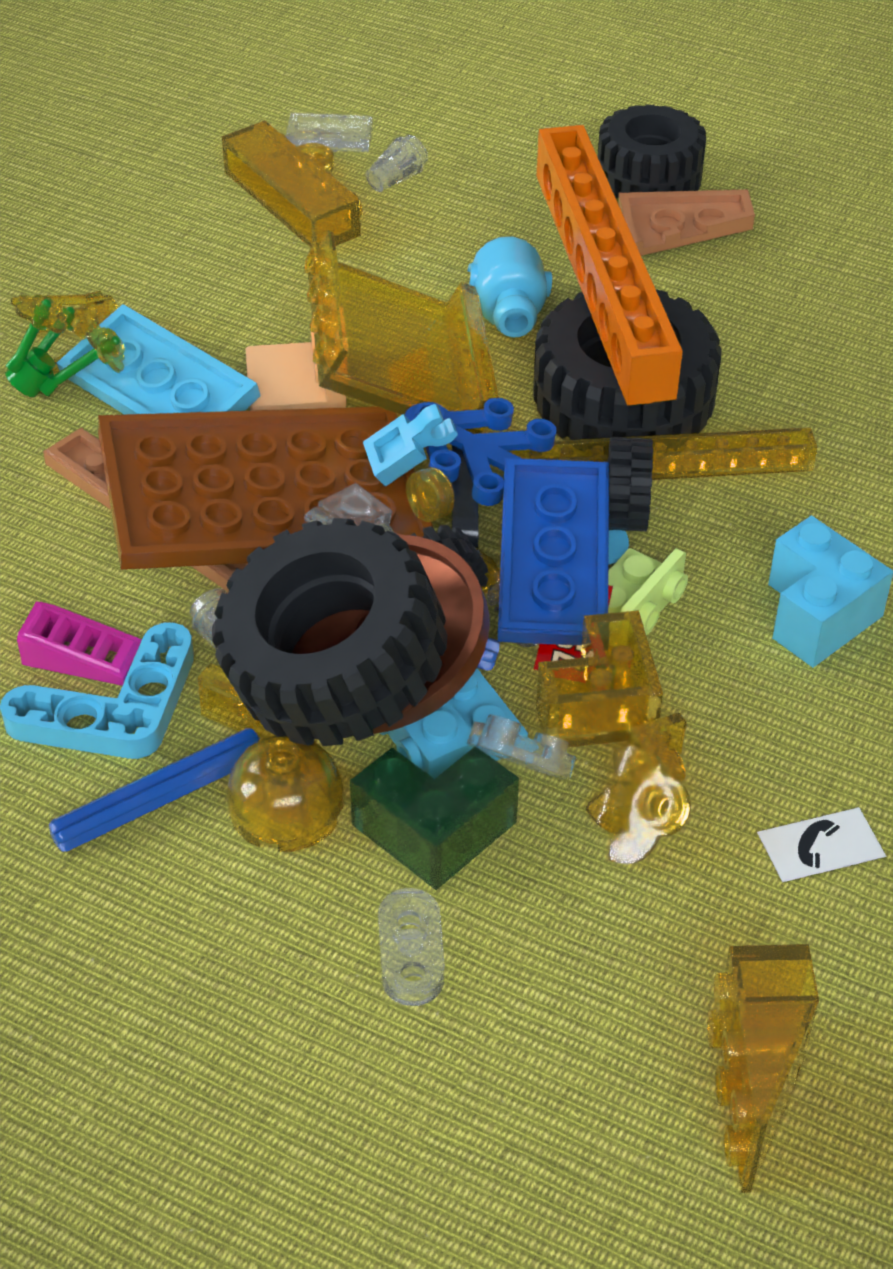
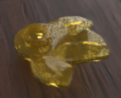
[586,746,691,864]

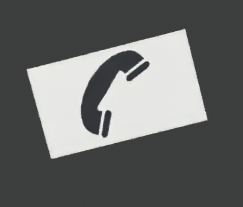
[757,807,887,882]

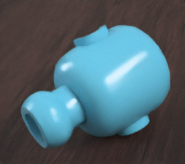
[467,236,552,338]

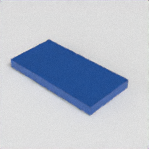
[497,458,609,647]

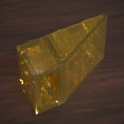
[707,944,819,1193]

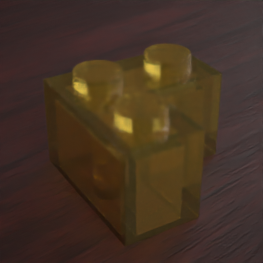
[536,610,663,750]

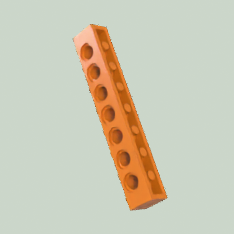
[536,125,683,406]

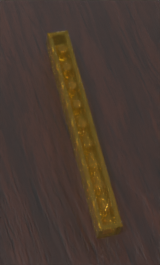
[503,427,817,480]

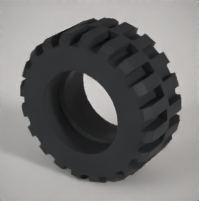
[533,289,722,457]
[212,518,448,746]

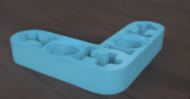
[0,623,194,759]

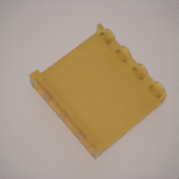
[304,230,499,434]

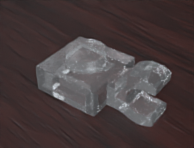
[304,483,392,529]

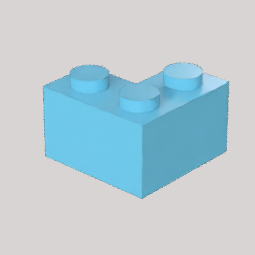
[768,515,893,668]

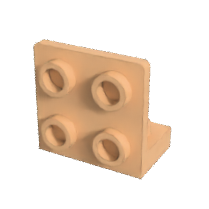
[245,303,346,411]

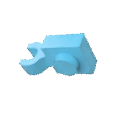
[363,404,458,486]

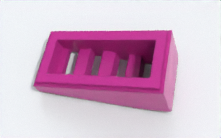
[17,601,142,686]

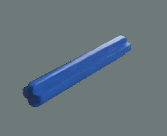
[49,728,264,852]

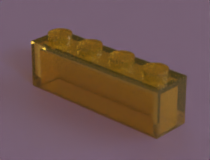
[222,120,363,254]

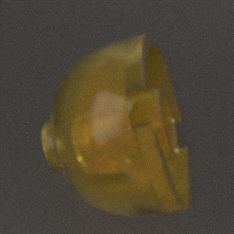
[227,735,344,852]

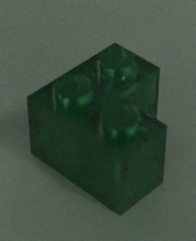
[350,746,519,890]

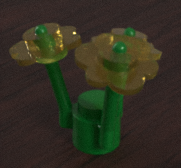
[5,295,125,398]

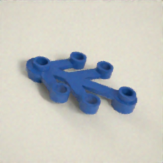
[405,398,557,506]

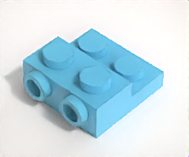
[380,668,528,791]

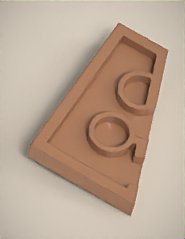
[618,189,755,256]

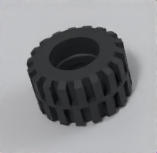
[598,104,707,198]

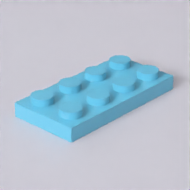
[56,304,261,415]

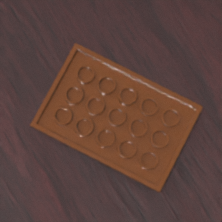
[98,406,433,570]

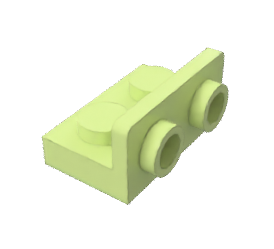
[608,548,688,650]

